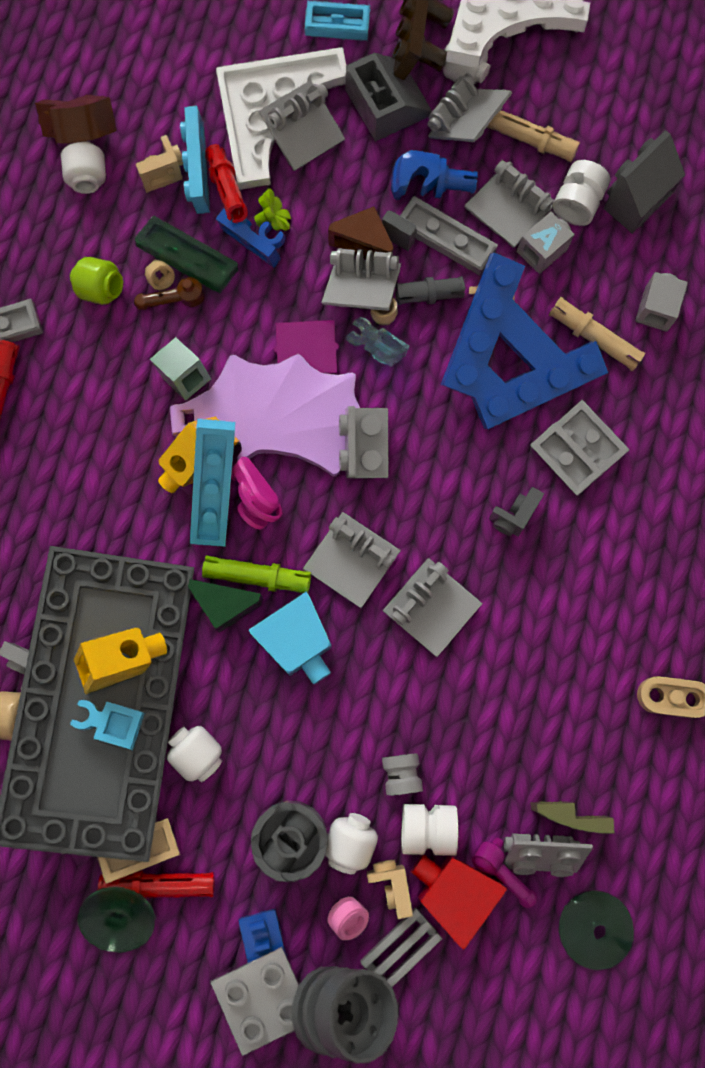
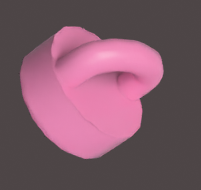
[327,896,369,941]

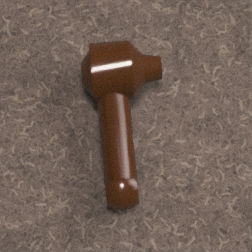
[134,277,205,310]

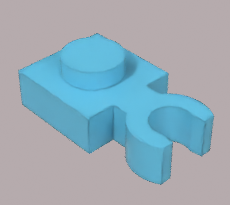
[70,700,145,750]

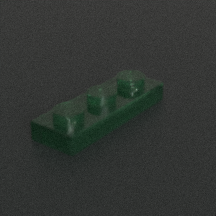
[135,215,238,294]

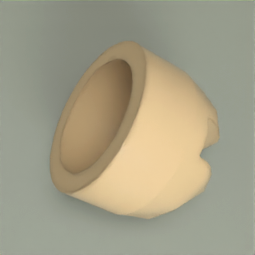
[145,260,175,290]
[370,298,398,325]

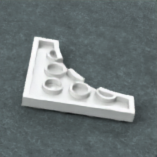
[446,0,590,68]
[216,47,346,190]

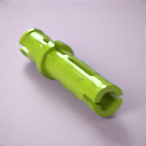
[202,555,311,593]

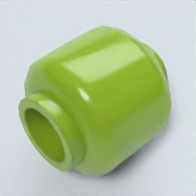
[70,257,123,305]

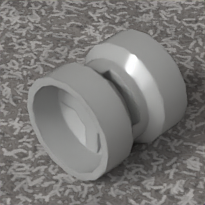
[382,753,423,796]

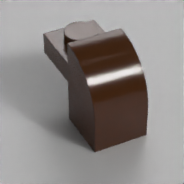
[35,95,117,143]

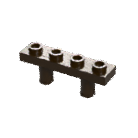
[392,0,454,80]

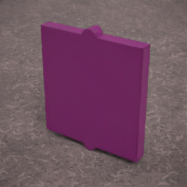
[274,320,339,375]

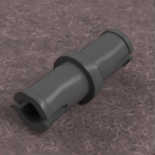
[395,276,465,305]

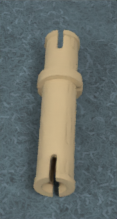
[487,110,580,162]
[549,297,645,371]

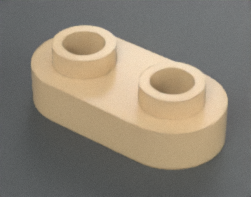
[637,676,705,718]

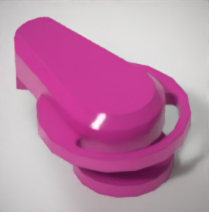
[231,457,282,530]

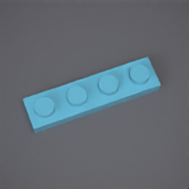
[190,419,236,547]

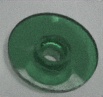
[78,887,155,952]
[558,890,634,970]

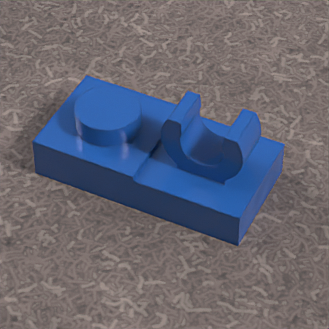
[216,208,286,268]
[238,908,287,963]

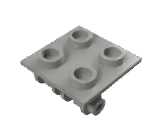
[428,74,512,142]
[258,80,345,171]
[465,160,554,248]
[322,248,401,311]
[303,512,401,608]
[383,558,483,657]
[504,833,593,877]
[210,947,299,1056]

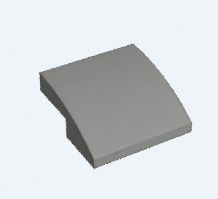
[530,400,629,496]

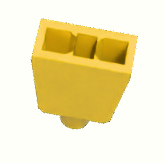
[158,416,239,493]
[74,627,167,694]

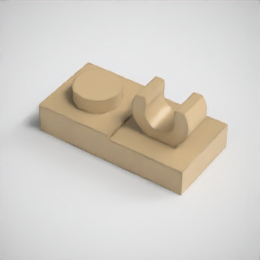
[98,818,180,883]

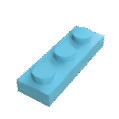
[180,106,210,214]

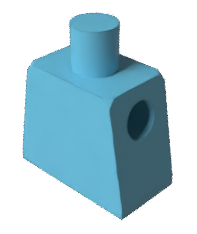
[249,592,331,685]

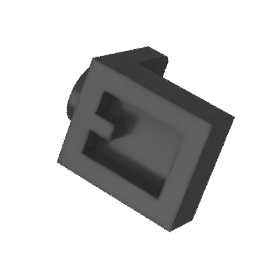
[489,487,544,537]

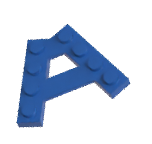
[441,252,608,429]

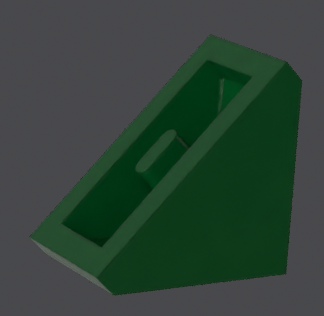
[188,579,263,633]

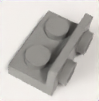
[339,406,388,478]

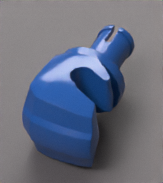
[391,150,478,200]

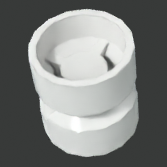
[552,160,611,226]
[401,804,458,856]

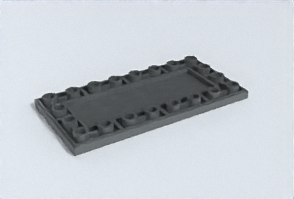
[0,546,194,862]

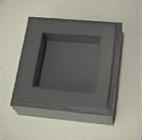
[382,210,417,251]

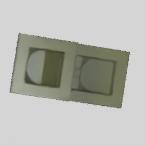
[531,801,614,833]

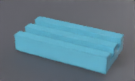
[305,1,370,41]

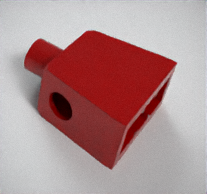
[410,854,507,950]

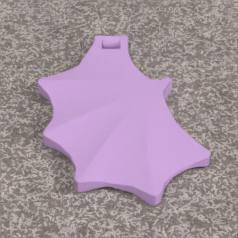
[170,354,360,477]

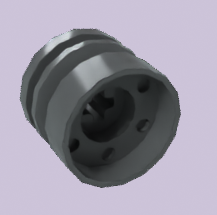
[292,966,398,1063]

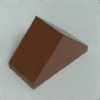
[328,206,393,261]

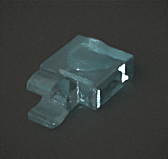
[346,317,410,367]

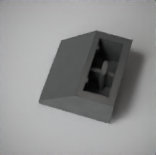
[345,53,432,142]
[603,130,685,234]

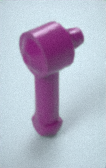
[472,838,537,908]

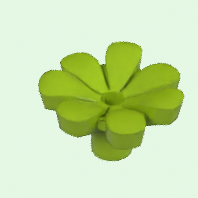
[254,189,291,231]

